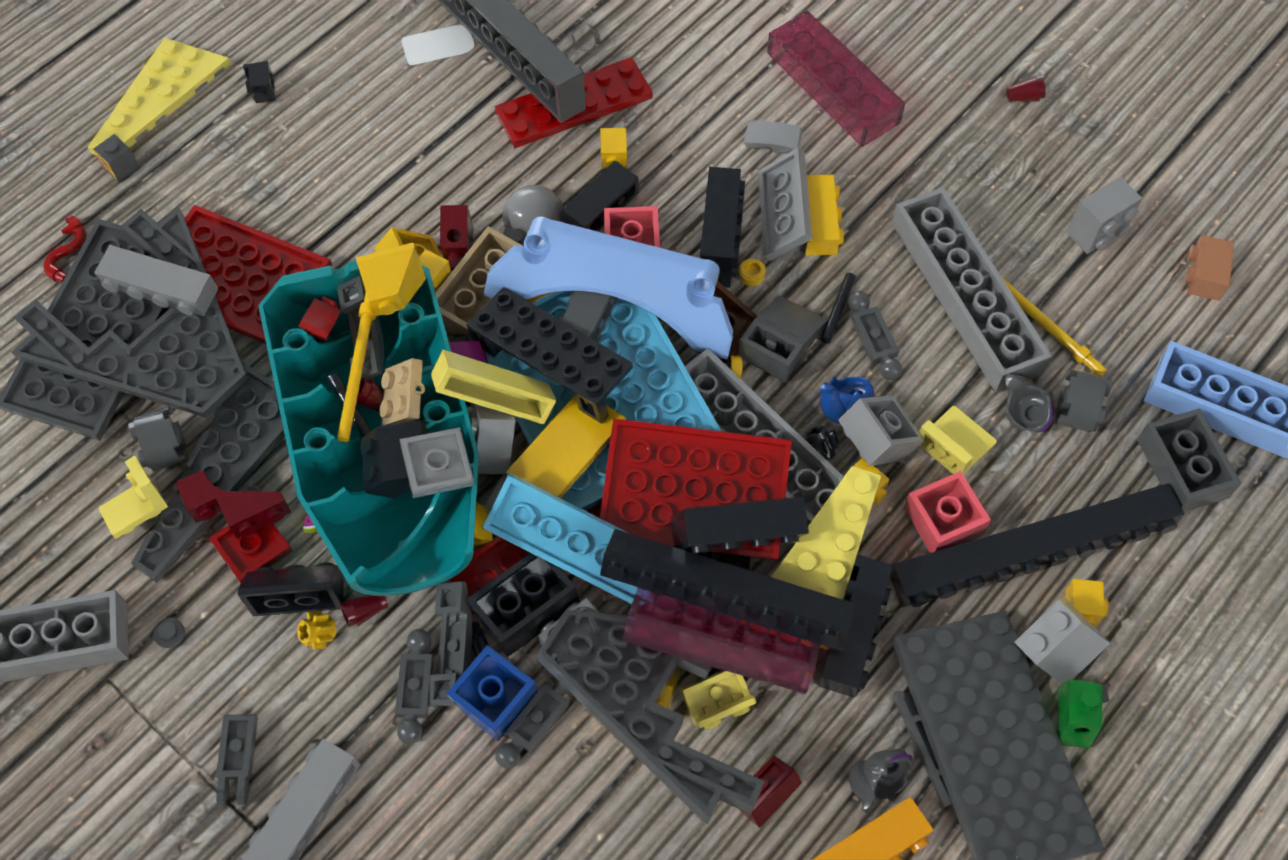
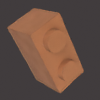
[1185,235,1234,301]

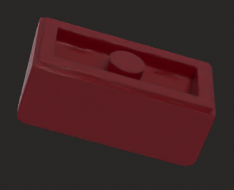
[739,755,802,828]

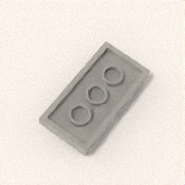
[758,148,812,261]

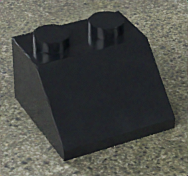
[360,420,427,499]

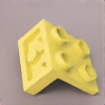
[919,406,997,475]
[98,456,168,539]

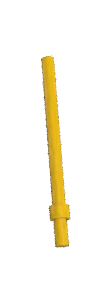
[1001,276,1107,376]
[337,293,376,442]

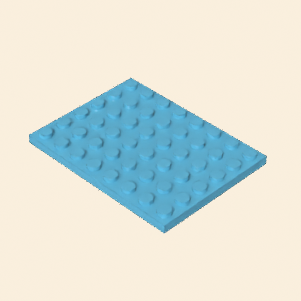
[482,291,722,511]

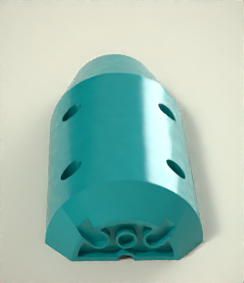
[258,260,479,596]

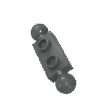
[848,291,903,380]
[395,629,434,744]
[495,678,571,769]

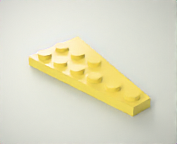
[88,38,232,155]
[739,466,881,650]

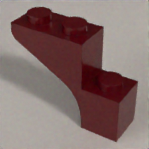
[175,470,291,538]

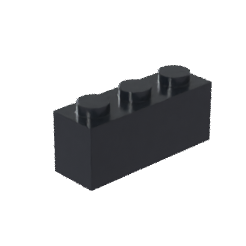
[562,161,639,232]

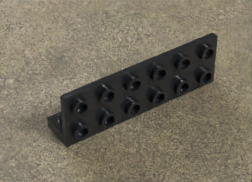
[466,288,633,424]

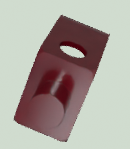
[440,205,474,272]

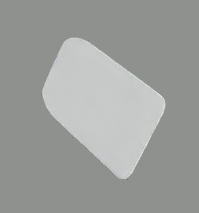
[402,25,475,65]

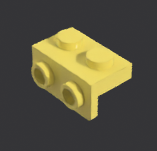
[680,665,757,729]

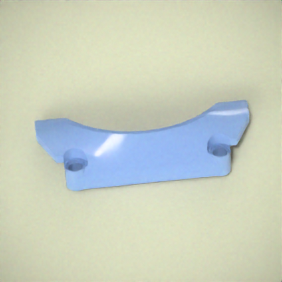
[484,217,733,360]

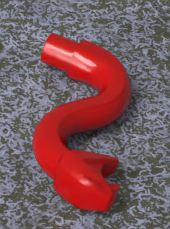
[43,215,86,283]

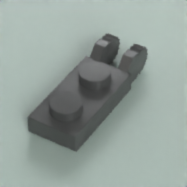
[216,714,258,805]

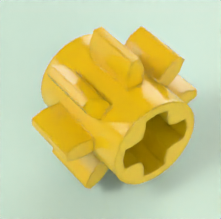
[297,611,336,650]

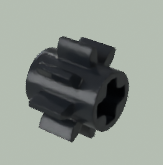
[805,426,839,460]

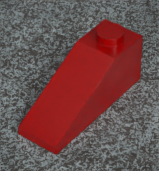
[299,297,341,342]

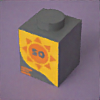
[93,134,140,182]

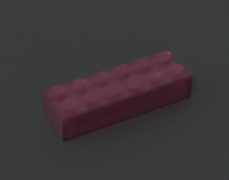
[767,10,905,147]
[623,587,820,694]

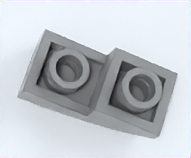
[744,121,803,153]

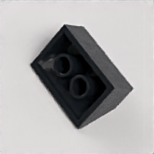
[466,553,580,658]
[238,562,344,617]

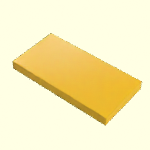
[506,396,626,498]

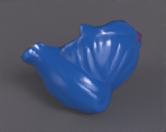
[820,376,875,424]

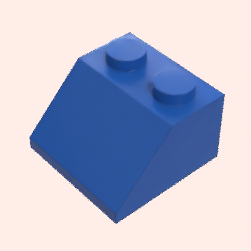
[446,645,538,741]

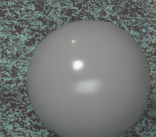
[503,185,564,234]

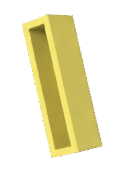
[431,350,556,425]

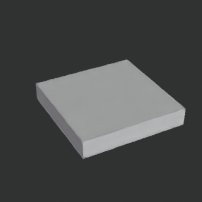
[400,427,474,498]

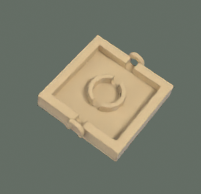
[380,358,425,426]

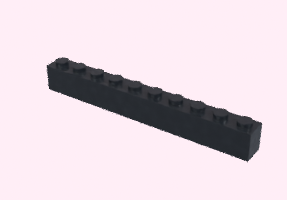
[890,483,1185,607]

